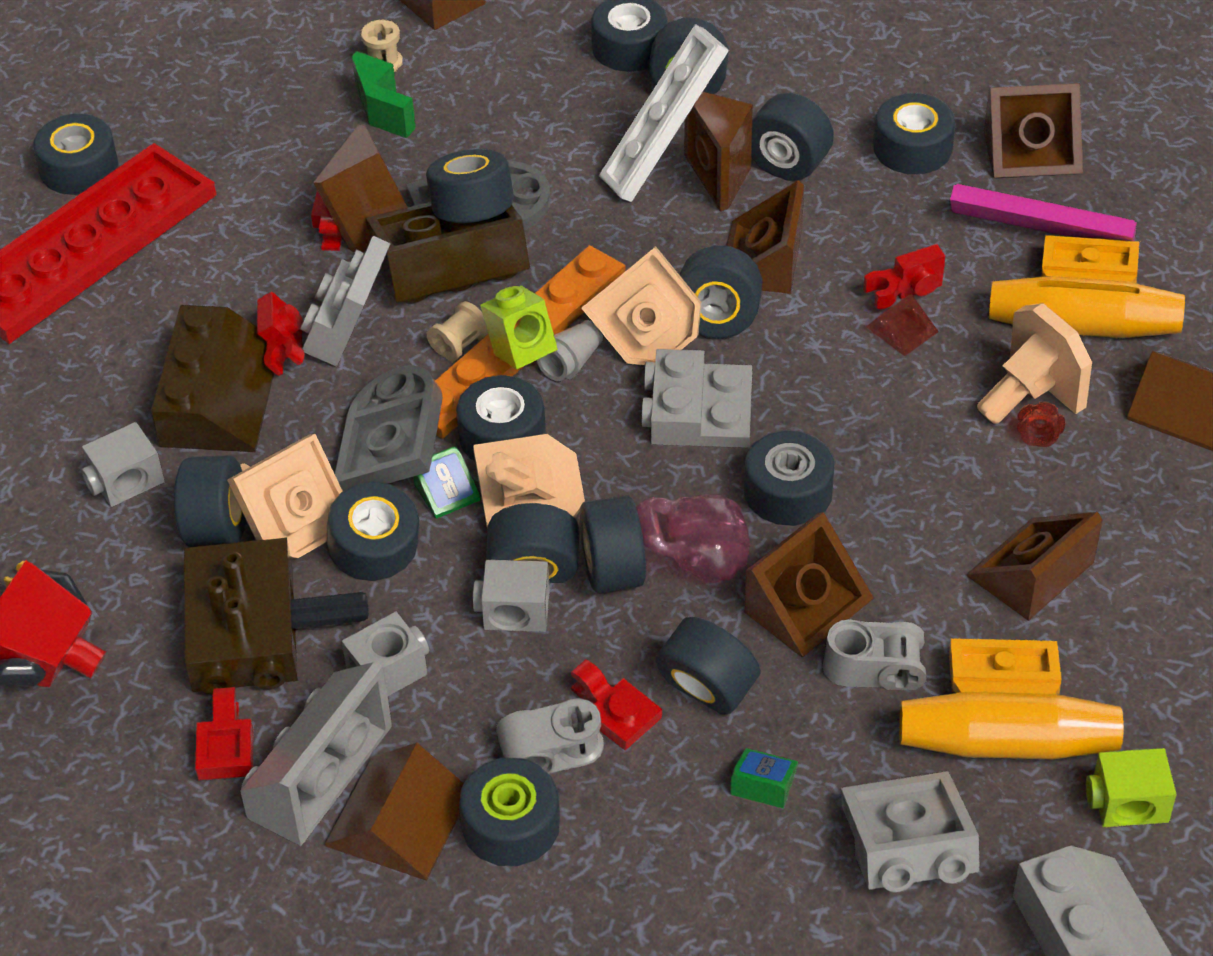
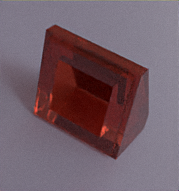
[866,294,939,356]

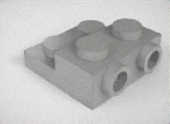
[300,236,390,367]
[642,349,752,447]
[841,771,979,892]

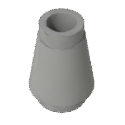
[537,320,603,381]

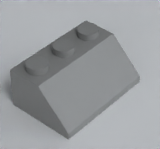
[240,662,392,846]
[1013,846,1172,956]

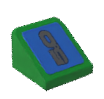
[414,446,481,519]
[731,748,798,809]

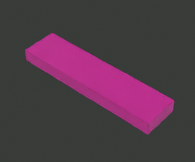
[950,184,1137,241]

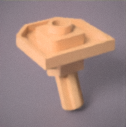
[582,247,701,365]
[977,303,1092,424]
[227,434,343,559]
[473,434,585,527]

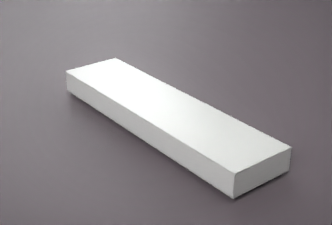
[599,24,729,202]

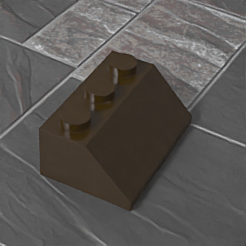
[366,202,530,303]
[151,305,274,452]

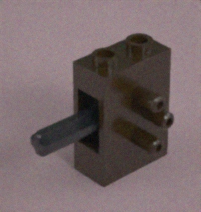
[184,537,369,695]

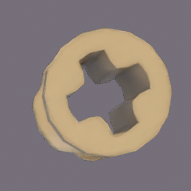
[361,20,403,72]
[427,301,488,363]

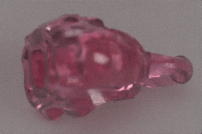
[636,494,751,584]

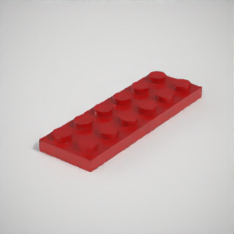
[0,143,217,344]

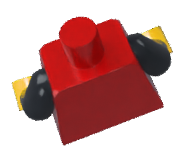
[0,560,107,687]

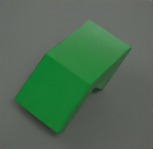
[352,51,416,138]

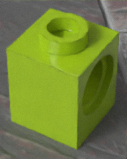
[480,285,558,370]
[1086,748,1177,827]

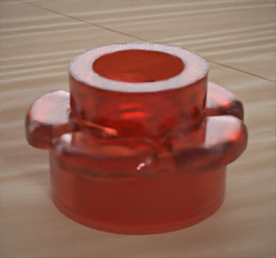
[1017,402,1066,447]

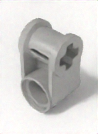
[823,619,926,690]
[496,698,604,774]

